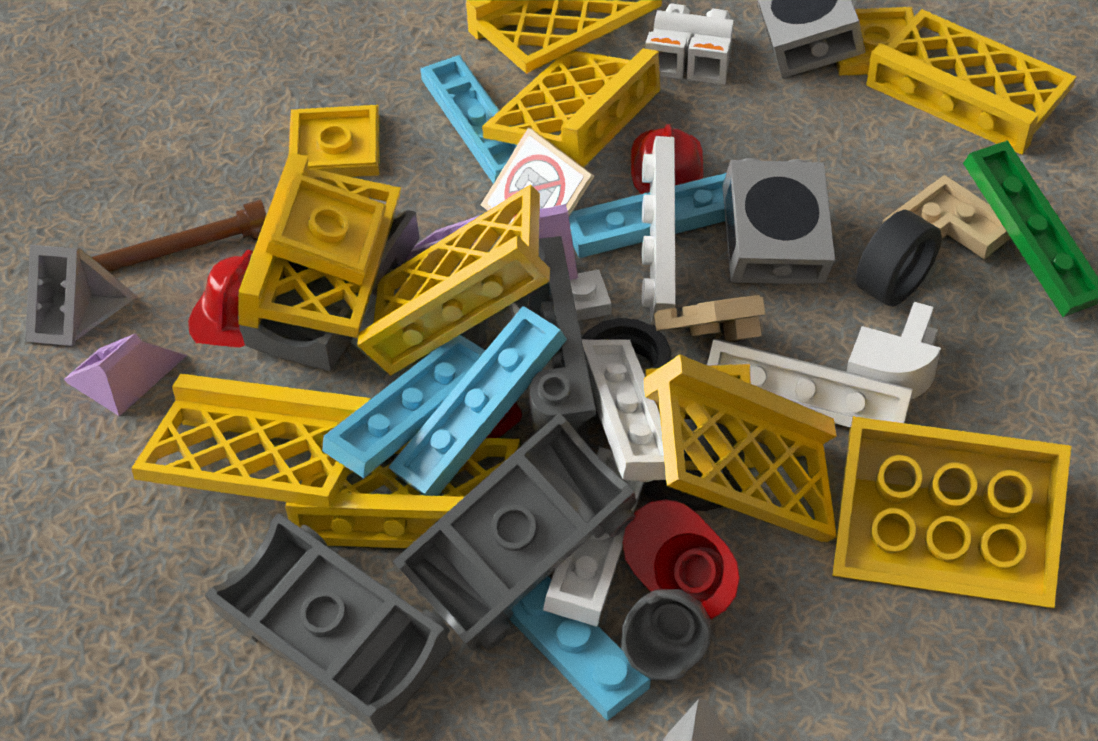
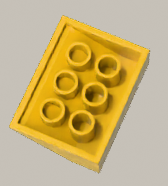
[832,416,1071,609]

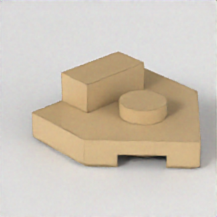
[654,295,765,342]

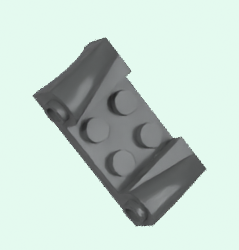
[238,209,420,371]
[514,236,596,449]
[393,412,637,651]
[204,513,452,734]

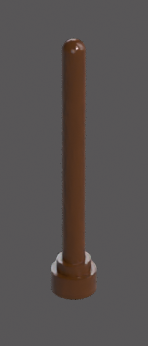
[91,199,266,272]

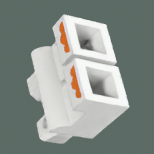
[645,3,733,85]

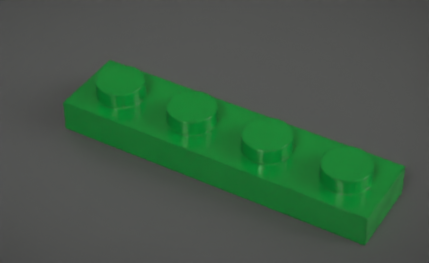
[963,140,1098,318]

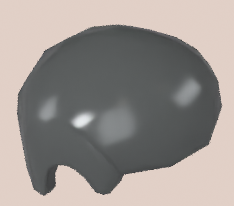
[621,589,712,681]

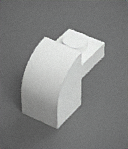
[847,302,941,399]

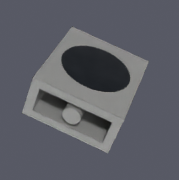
[757,0,866,78]
[723,158,835,284]

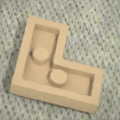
[882,175,1011,259]

